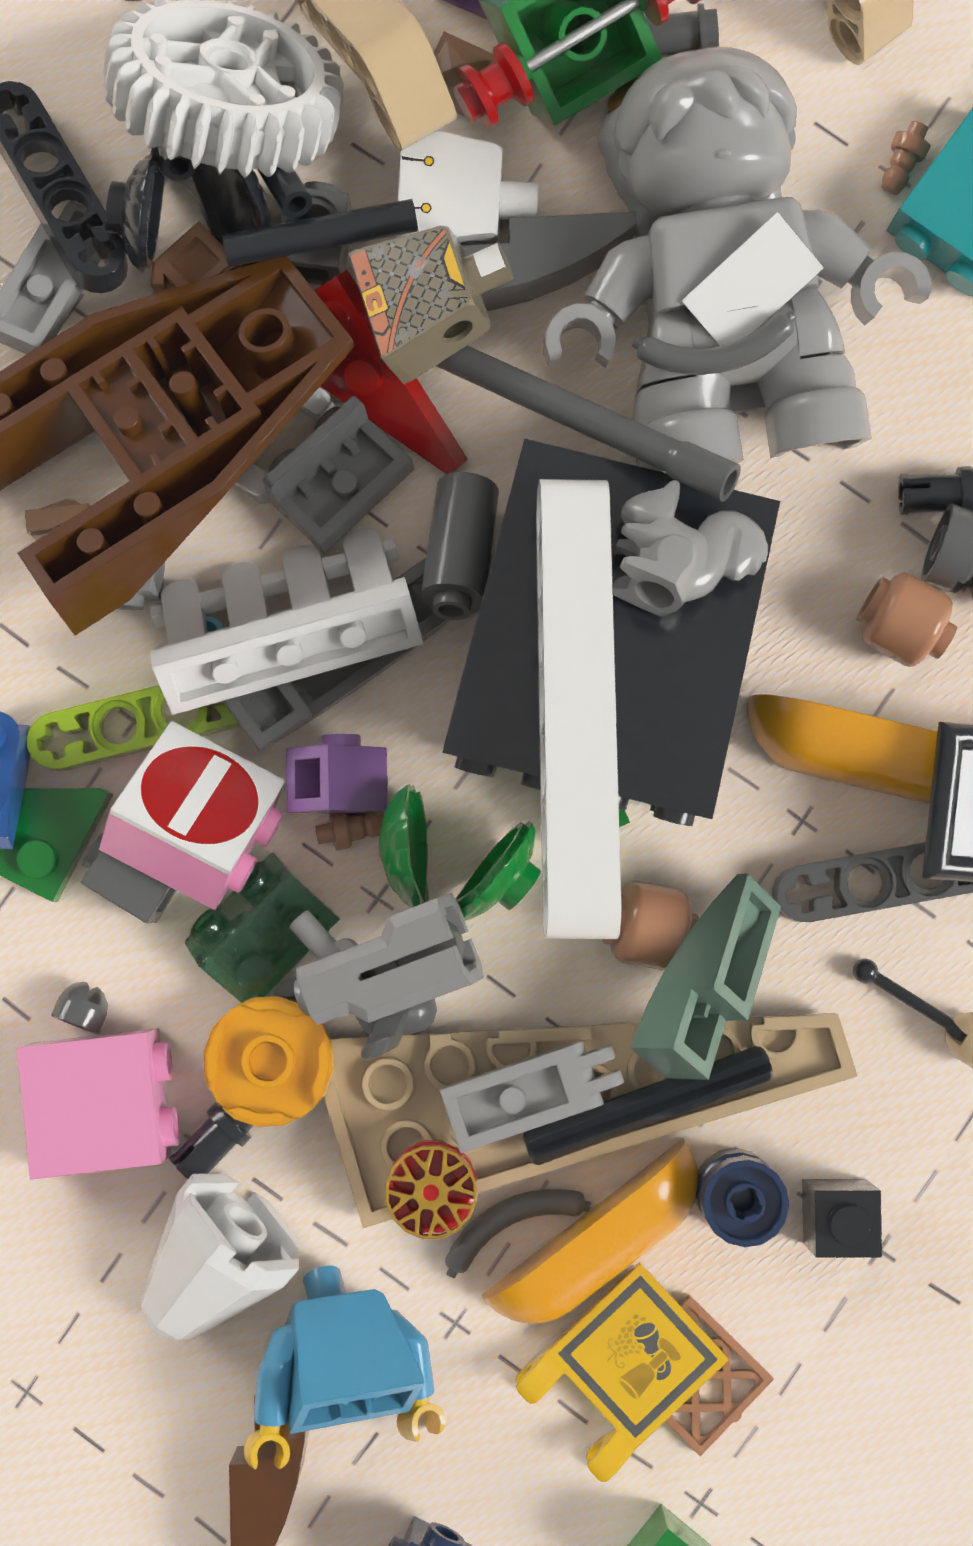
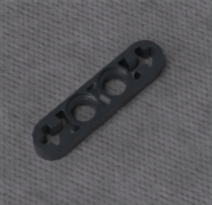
[0,81,128,294]

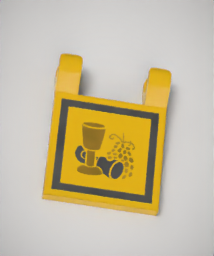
[515,1261,729,1482]

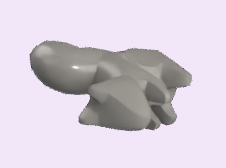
[612,480,768,617]

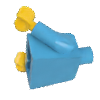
[244,1265,446,1470]

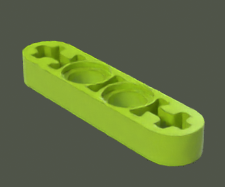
[27,685,241,771]

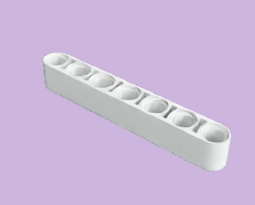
[536,479,621,939]

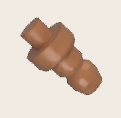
[881,121,931,195]
[315,812,385,851]

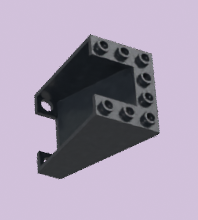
[442,438,780,826]

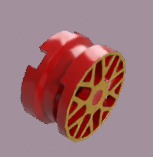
[385,1140,477,1239]

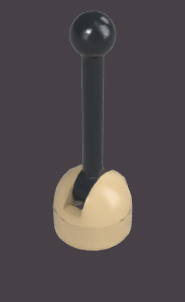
[852,958,973,1069]

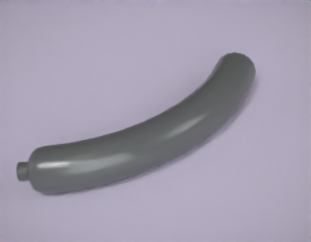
[632,310,796,375]
[445,1189,591,1278]

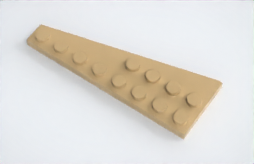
[324,1013,858,1228]

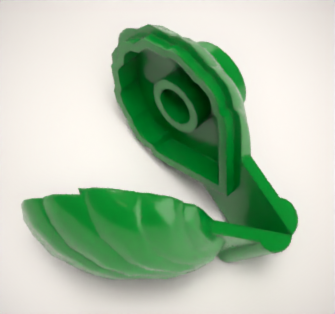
[379,784,541,921]

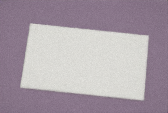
[682,212,824,346]

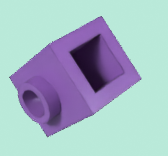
[286,734,388,814]

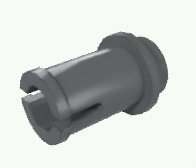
[644,3,719,54]

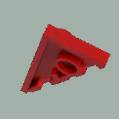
[315,269,468,475]

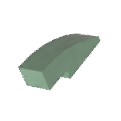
[630,873,781,1080]

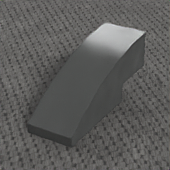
[462,211,637,311]

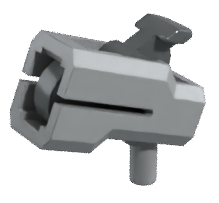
[289,893,484,1060]

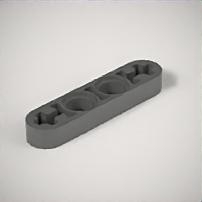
[772,842,973,922]

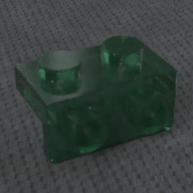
[185,853,340,1003]

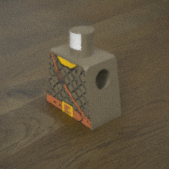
[348,225,514,384]

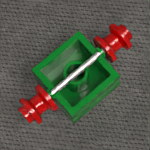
[453,0,701,128]

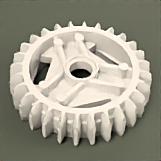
[103,0,344,178]

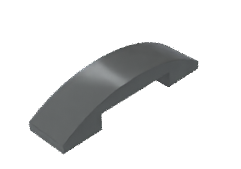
[222,558,451,752]

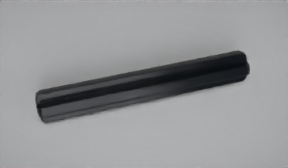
[523,1046,774,1165]

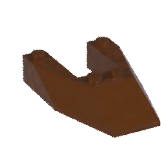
[0,256,355,636]

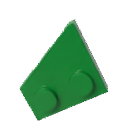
[0,788,113,902]

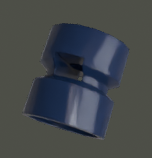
[695,1148,789,1248]

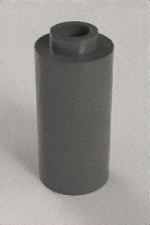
[421,472,499,620]

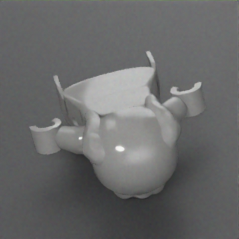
[543,46,932,472]

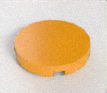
[203,996,334,1127]

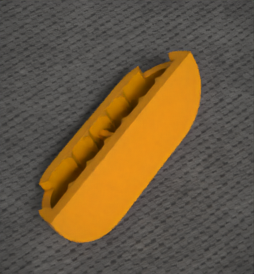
[747,694,937,803]
[482,1138,698,1324]

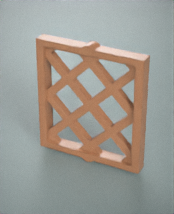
[665,1294,774,1457]

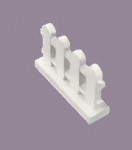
[150,528,424,715]

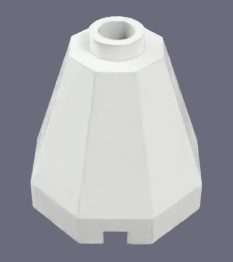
[141,1174,299,1341]

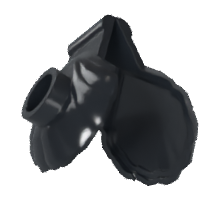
[105,147,270,273]

